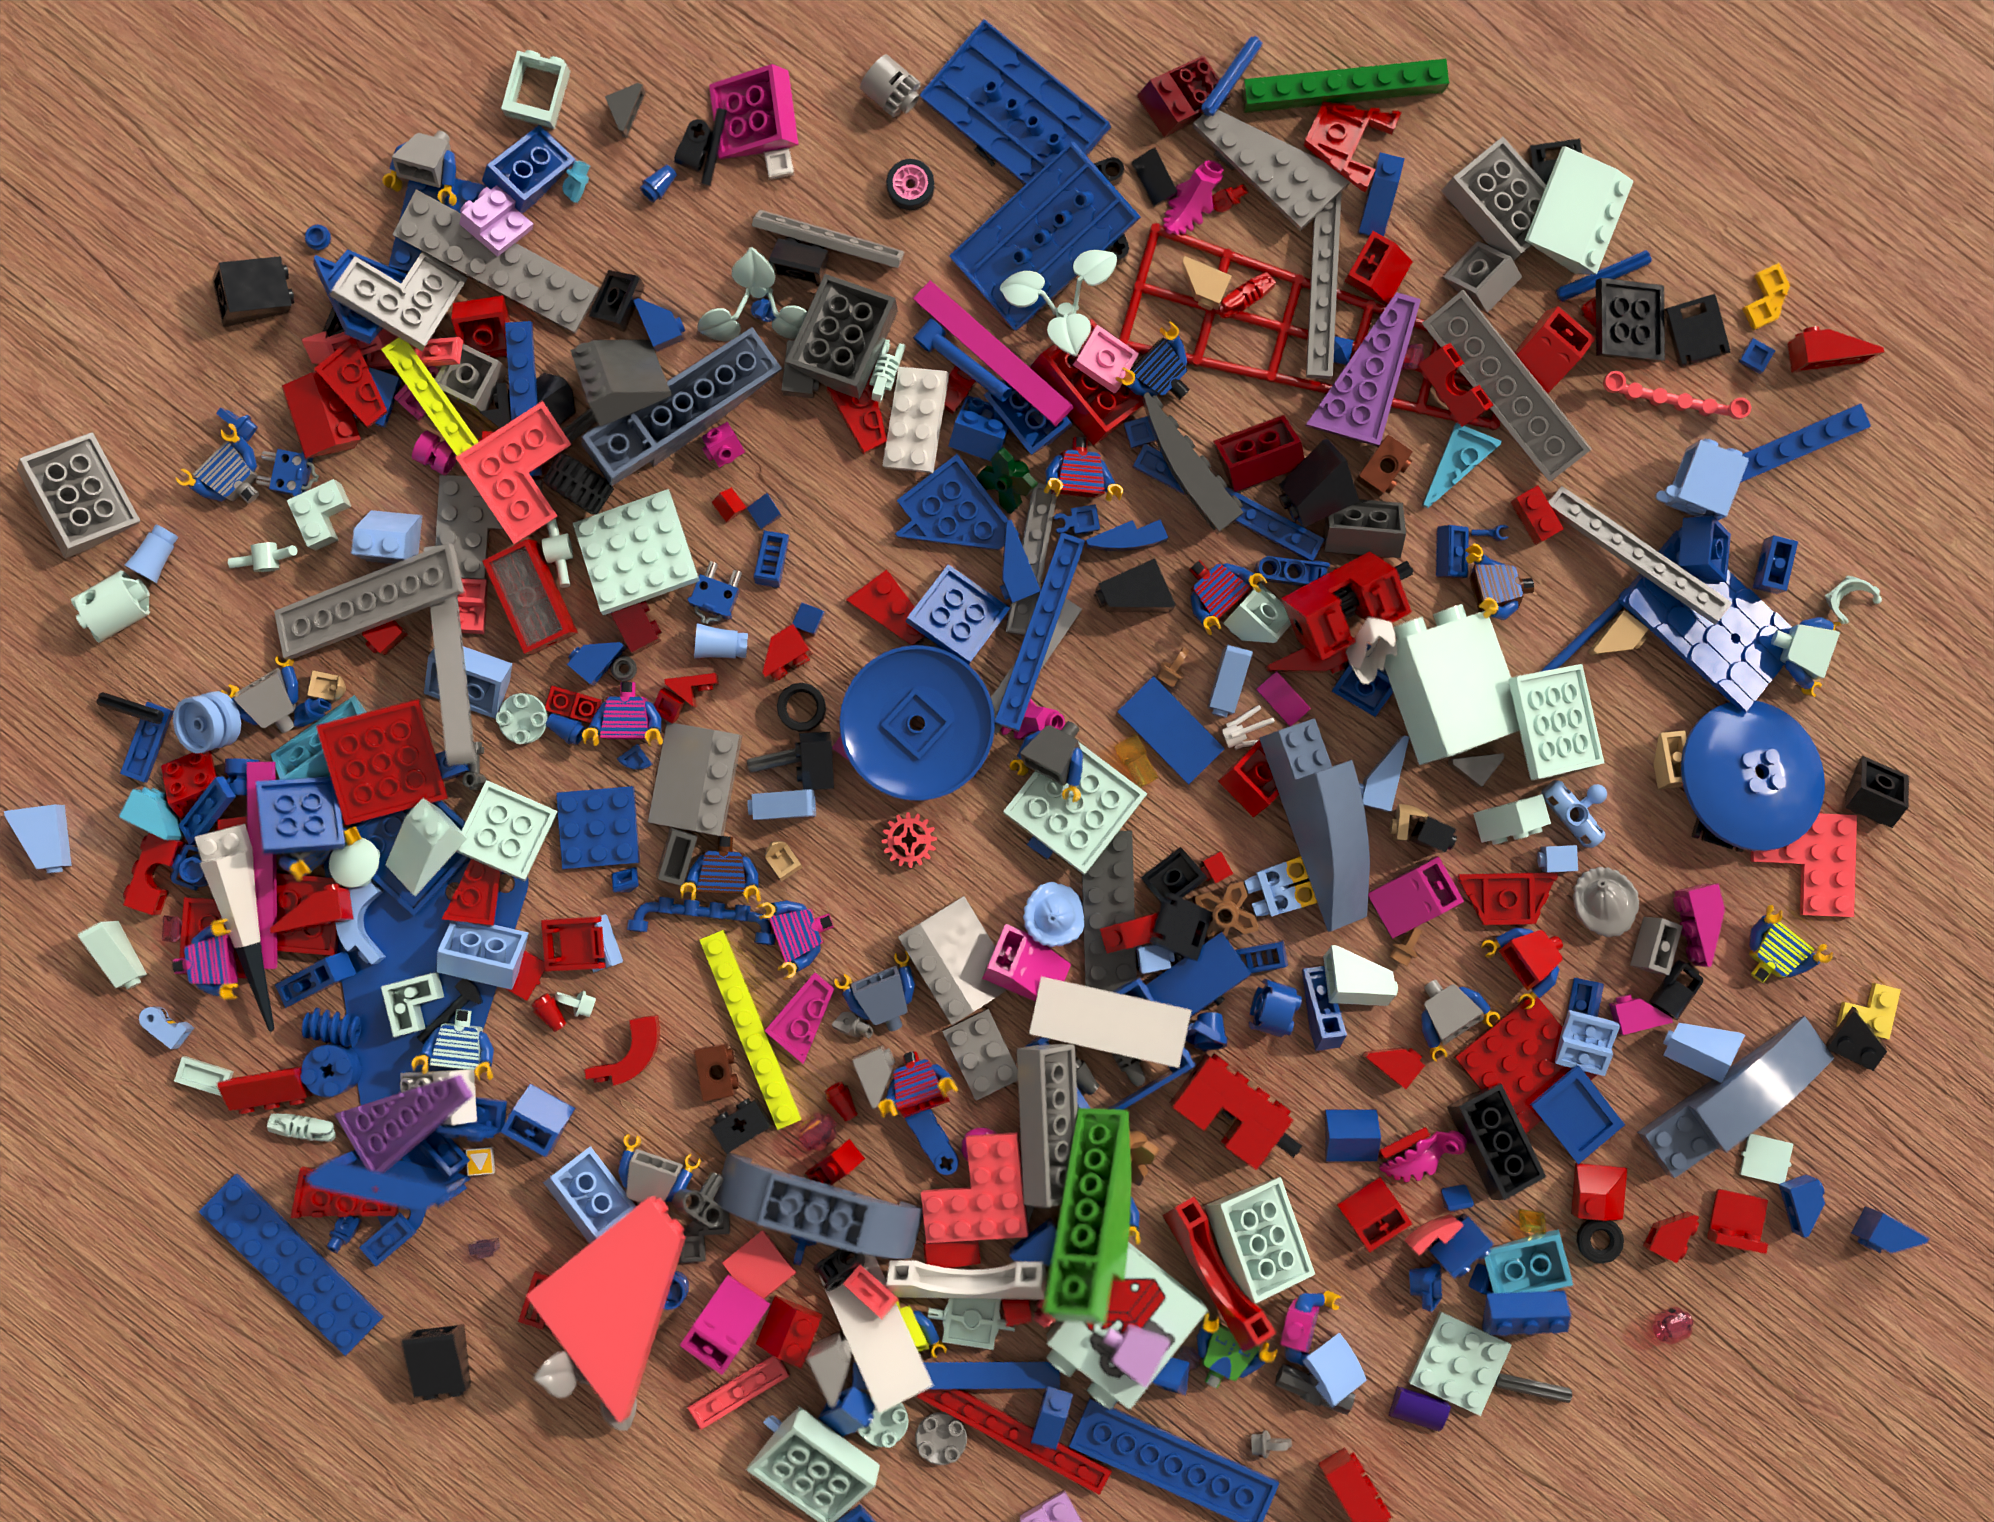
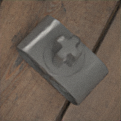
[673,1172,724,1228]

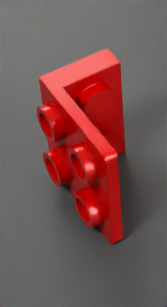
[161,751,216,820]
[1707,1189,1768,1254]

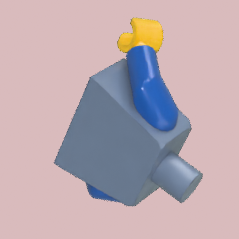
[834,951,915,1031]

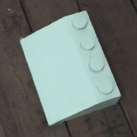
[1525,146,1633,274]
[1204,1177,1315,1304]
[747,1406,880,1522]

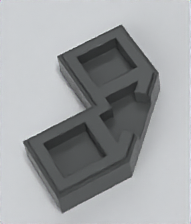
[679,1209,730,1263]

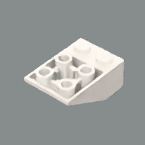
[400,1070,477,1125]

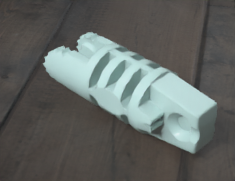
[869,339,906,402]
[267,1114,336,1142]

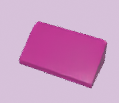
[1256,671,1311,727]

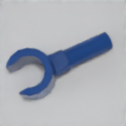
[1471,525,1509,541]

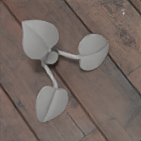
[533,1352,637,1431]

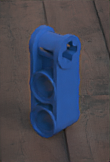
[1254,556,1330,586]
[905,1109,959,1175]

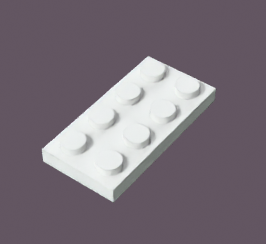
[883,367,949,473]

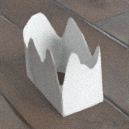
[1346,617,1397,684]

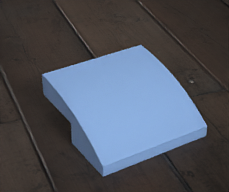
[1555,1010,1620,1076]
[1303,1332,1366,1407]

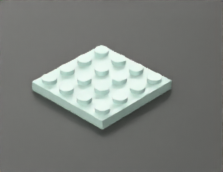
[573,489,700,615]
[1508,664,1604,780]
[1003,742,1147,875]

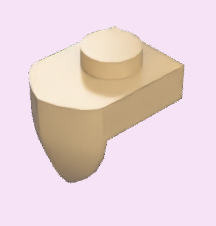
[307,670,346,702]
[1390,804,1428,841]
[765,841,803,882]

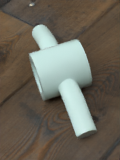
[542,518,573,588]
[228,542,298,572]

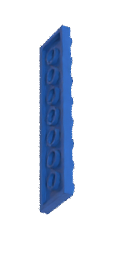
[199,1173,384,1356]
[1069,1397,1280,1522]

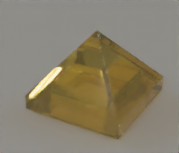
[1518,1209,1546,1234]

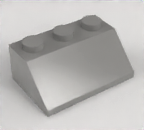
[808,1330,852,1407]

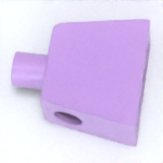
[1103,1324,1170,1388]

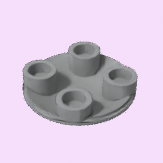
[915,1412,967,1465]

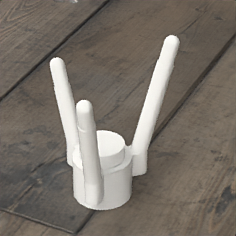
[1222,705,1275,750]

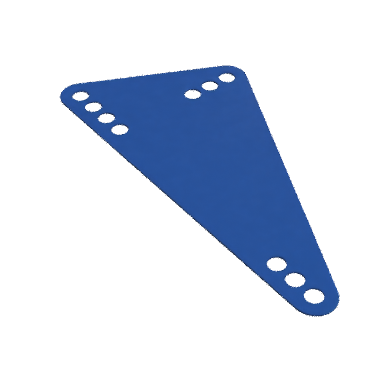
[323,810,529,1230]

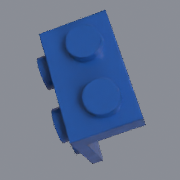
[435,1097,507,1141]

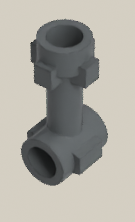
[462,742,487,791]

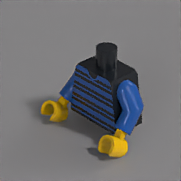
[1116,321,1190,400]

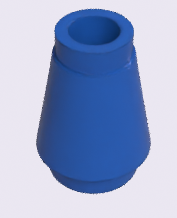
[640,164,677,202]
[546,713,586,745]

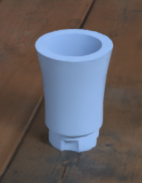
[124,525,178,584]
[694,623,748,659]

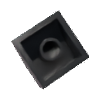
[769,237,829,285]
[1845,755,1909,828]

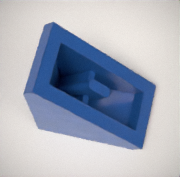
[1153,1357,1190,1396]

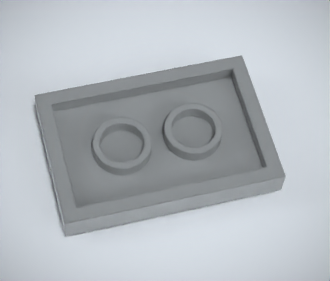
[942,1008,1018,1101]

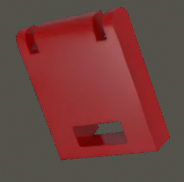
[541,916,606,971]

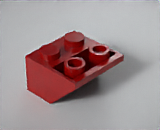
[1344,231,1413,306]
[762,624,812,682]
[1337,1176,1413,1252]

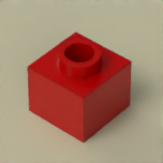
[1200,851,1234,884]

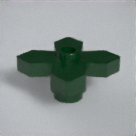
[976,447,1038,514]

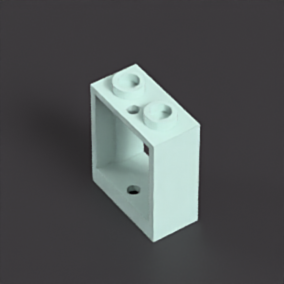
[501,50,570,129]

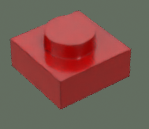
[654,687,685,724]

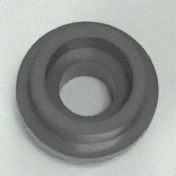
[611,656,637,682]

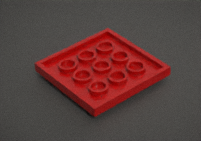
[316,698,448,826]
[1454,997,1598,1133]

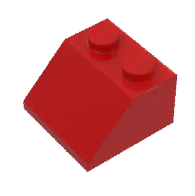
[451,295,510,358]
[1218,740,1279,818]
[756,1295,823,1368]

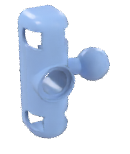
[1541,780,1607,848]

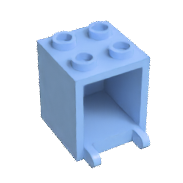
[1655,439,1749,520]

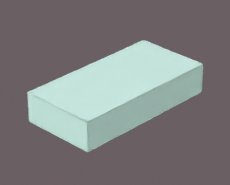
[174,1056,234,1096]

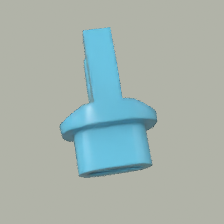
[563,161,590,203]

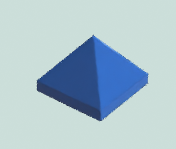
[1333,336,1354,365]
[612,867,639,892]

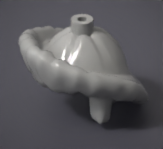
[1573,867,1639,938]

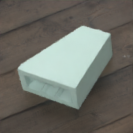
[78,921,147,990]
[1323,945,1398,1006]

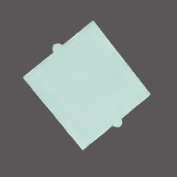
[1739,1134,1793,1184]

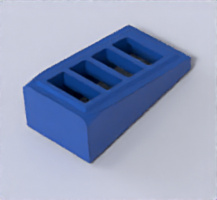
[754,530,789,588]
[1235,940,1288,973]

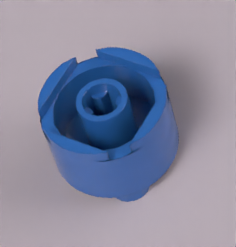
[1249,979,1302,1037]
[301,1043,362,1097]

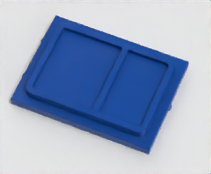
[1530,1065,1625,1164]

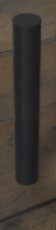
[701,108,727,186]

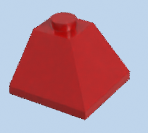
[1571,1163,1627,1221]

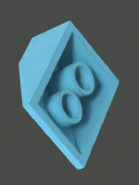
[1484,1229,1573,1293]

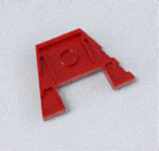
[1303,102,1402,193]

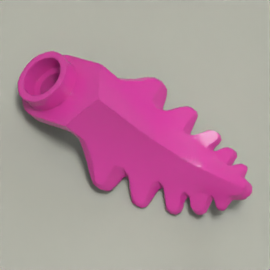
[1163,160,1223,235]
[1001,698,1065,739]
[1379,1130,1467,1182]

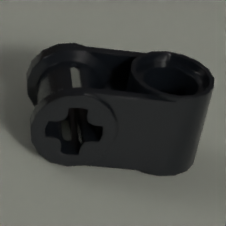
[674,119,712,173]
[813,1248,865,1291]

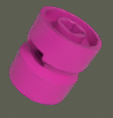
[412,430,457,476]

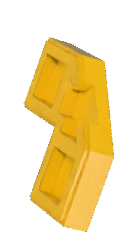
[1742,263,1790,331]

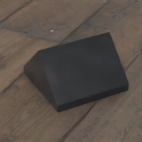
[588,270,645,332]
[1140,847,1208,905]

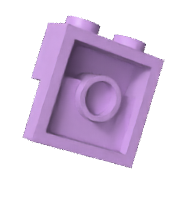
[459,185,533,257]
[1020,1490,1082,1522]

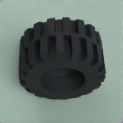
[543,453,614,515]

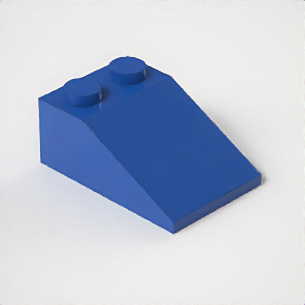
[482,125,576,214]

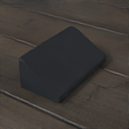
[1131,147,1177,207]

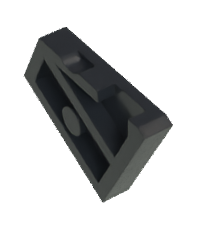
[1826,1006,1887,1071]

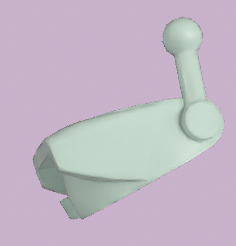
[1825,576,1882,625]

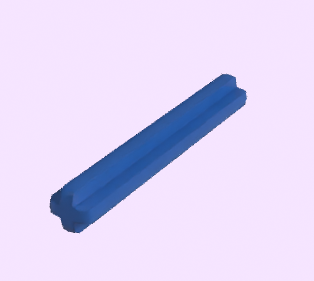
[1201,36,1262,117]
[1556,250,1652,302]

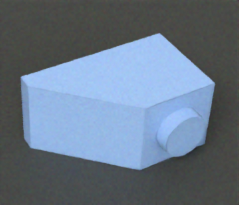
[1136,944,1175,973]

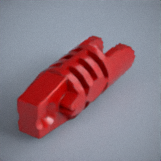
[1219,272,1276,319]

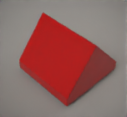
[711,487,747,523]

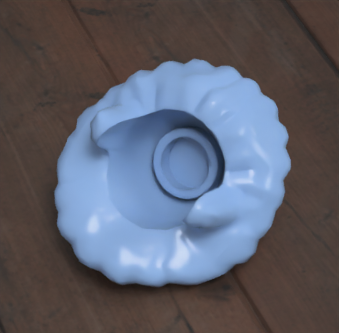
[1023,882,1084,947]

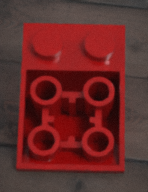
[1515,306,1596,394]

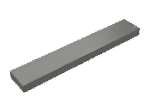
[752,210,905,268]
[1006,483,1057,636]
[991,598,1082,735]

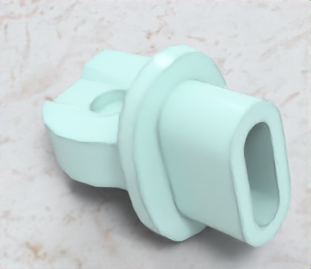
[554,990,596,1017]

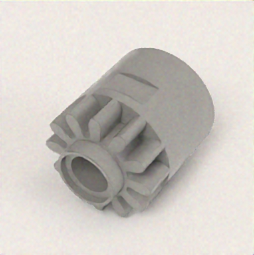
[859,54,921,118]

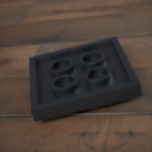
[1595,278,1665,362]

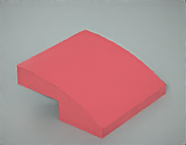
[431,578,487,634]
[1404,1214,1463,1255]
[722,1230,797,1299]

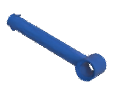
[913,318,1012,402]

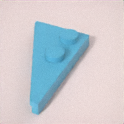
[1422,423,1502,508]

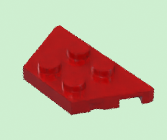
[1458,872,1558,925]

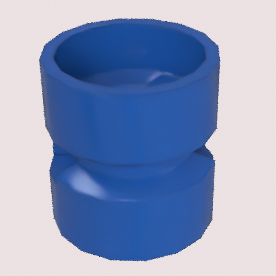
[225,758,260,796]
[664,1270,689,1310]

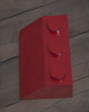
[1213,415,1305,492]

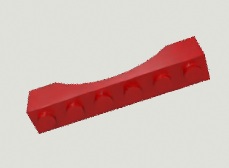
[1162,1196,1276,1352]

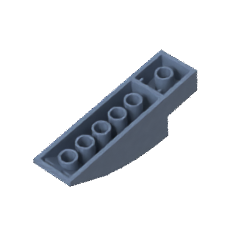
[582,327,782,487]
[1259,718,1370,932]
[1637,1016,1834,1178]

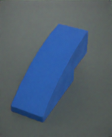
[1085,519,1168,551]

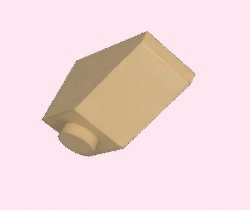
[1181,256,1232,310]
[1587,610,1648,655]
[1653,731,1687,789]

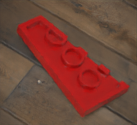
[290,1166,399,1218]

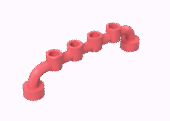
[1603,371,1751,420]

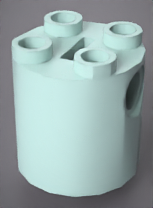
[71,570,150,643]

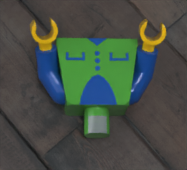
[1196,1313,1277,1389]

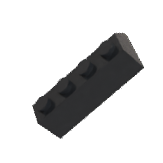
[1447,1083,1546,1201]

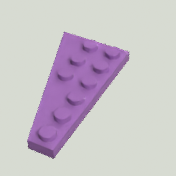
[1305,292,1421,447]
[335,1074,474,1173]

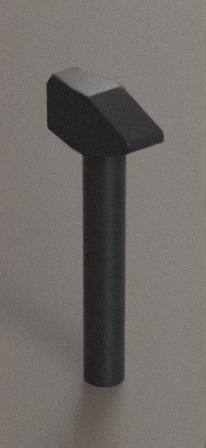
[417,978,483,1044]

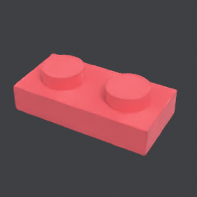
[843,1265,899,1319]

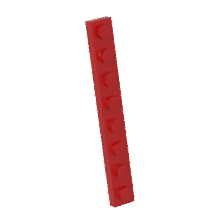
[917,1389,1112,1495]

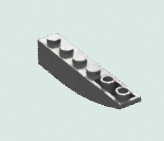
[1142,392,1243,534]

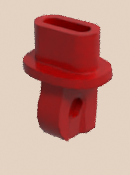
[1212,184,1248,212]

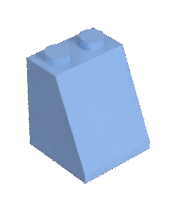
[351,510,422,564]

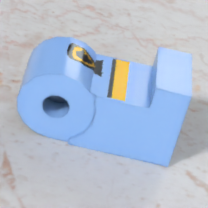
[139,1006,194,1049]

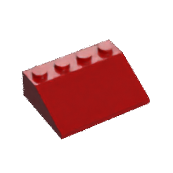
[1029,319,1144,446]

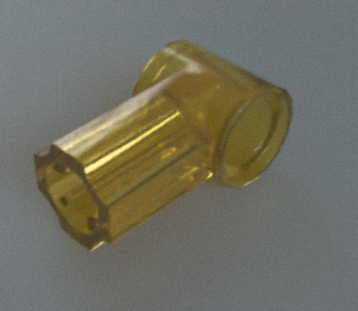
[1114,734,1159,788]

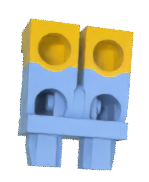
[1244,856,1318,917]

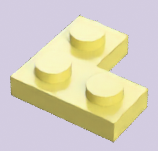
[1836,983,1901,1039]

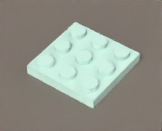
[456,780,557,882]
[1408,1311,1512,1416]

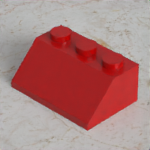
[282,372,361,459]
[217,1066,313,1114]

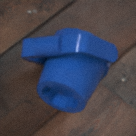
[170,844,208,891]
[1185,1012,1227,1052]
[1409,1263,1442,1312]

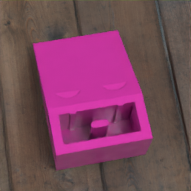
[1368,856,1464,939]
[1673,884,1725,967]
[982,924,1071,1002]
[680,1275,770,1375]

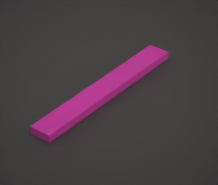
[913,280,1073,426]
[247,762,278,969]

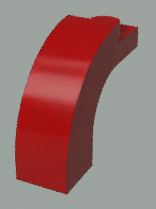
[1100,911,1163,954]
[584,1015,660,1086]

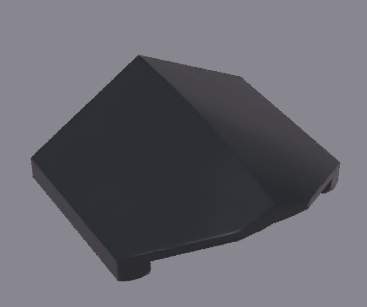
[536,372,576,426]

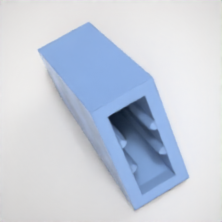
[1208,645,1253,718]
[747,790,816,820]
[4,804,72,874]
[1663,1023,1745,1083]

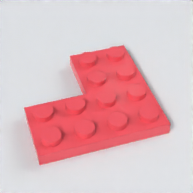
[455,401,572,545]
[1750,813,1857,917]
[921,1132,1029,1243]

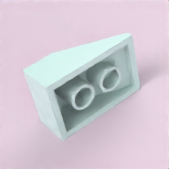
[385,798,468,896]

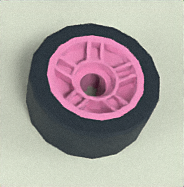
[886,158,935,211]

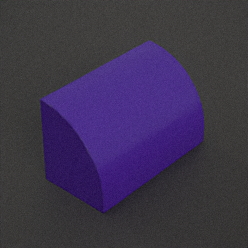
[1388,1386,1451,1432]

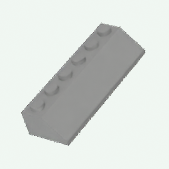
[1017,1044,1078,1208]

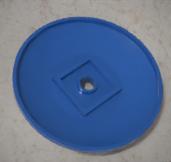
[840,645,995,800]
[1681,701,1825,851]

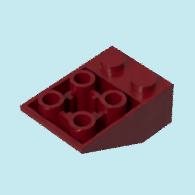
[1137,55,1231,138]

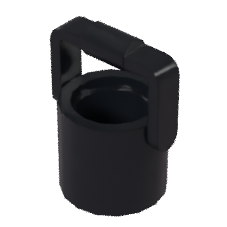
[1649,960,1704,1021]

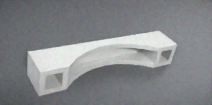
[887,1261,1048,1299]

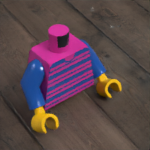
[582,682,663,746]
[757,900,834,980]
[172,919,238,1000]
[1280,1291,1341,1366]

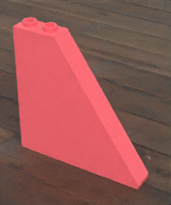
[526,1196,686,1423]

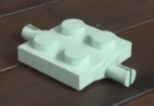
[928,1298,1015,1350]

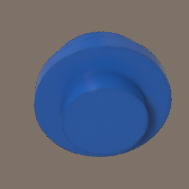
[305,225,331,251]

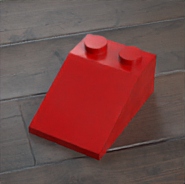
[1787,326,1884,373]

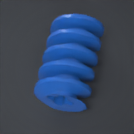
[302,1007,361,1048]

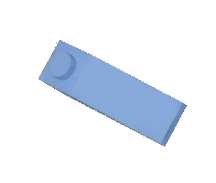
[1359,736,1409,812]

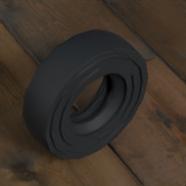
[1576,1219,1624,1264]

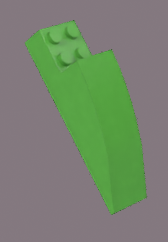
[1044,1108,1131,1324]

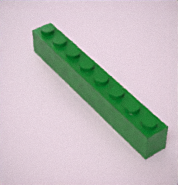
[1241,58,1449,113]

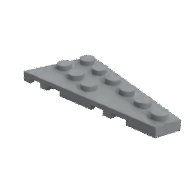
[1193,110,1351,231]

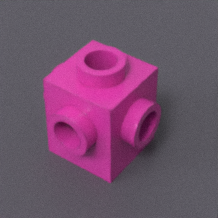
[701,422,745,468]

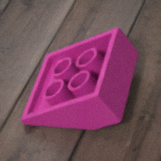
[709,64,799,159]

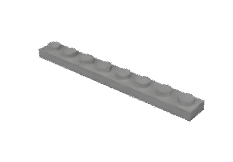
[1306,193,1341,379]
[1549,486,1732,625]

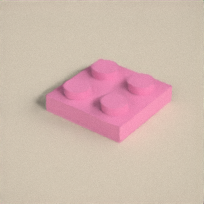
[1073,325,1139,394]

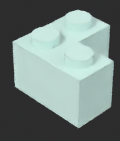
[287,479,352,551]
[1473,794,1551,845]
[381,972,444,1037]

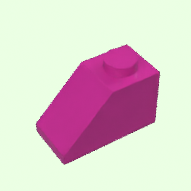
[1609,994,1673,1035]

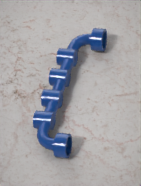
[627,897,776,945]

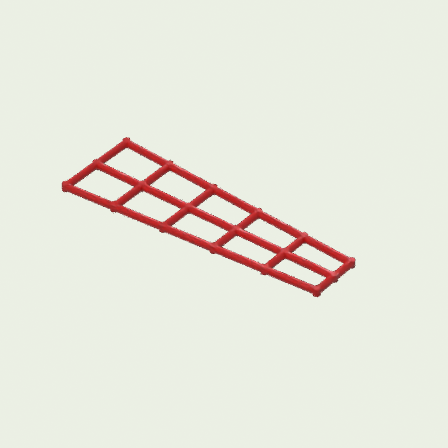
[1119,223,1515,431]

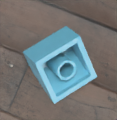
[119,787,184,840]

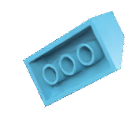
[271,695,367,780]

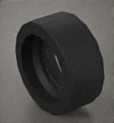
[777,683,826,732]

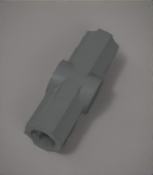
[1275,1363,1355,1415]

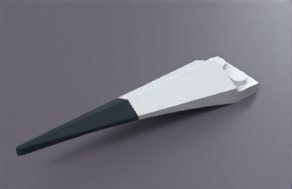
[194,824,275,1032]

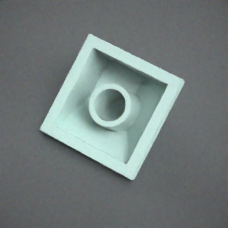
[1223,583,1291,643]

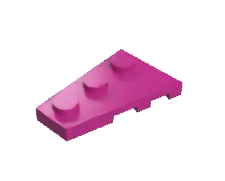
[765,972,834,1064]

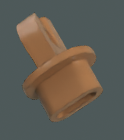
[1157,647,1189,687]
[1390,927,1422,966]

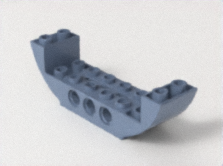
[714,1152,923,1259]

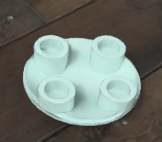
[496,693,548,744]
[329,838,380,888]
[858,1398,908,1448]

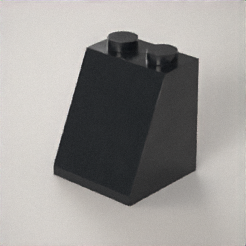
[212,256,294,327]
[1279,439,1360,527]
[1094,558,1176,613]
[401,1324,471,1400]

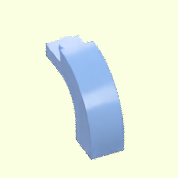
[336,879,386,965]

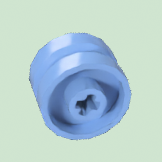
[173,691,241,753]

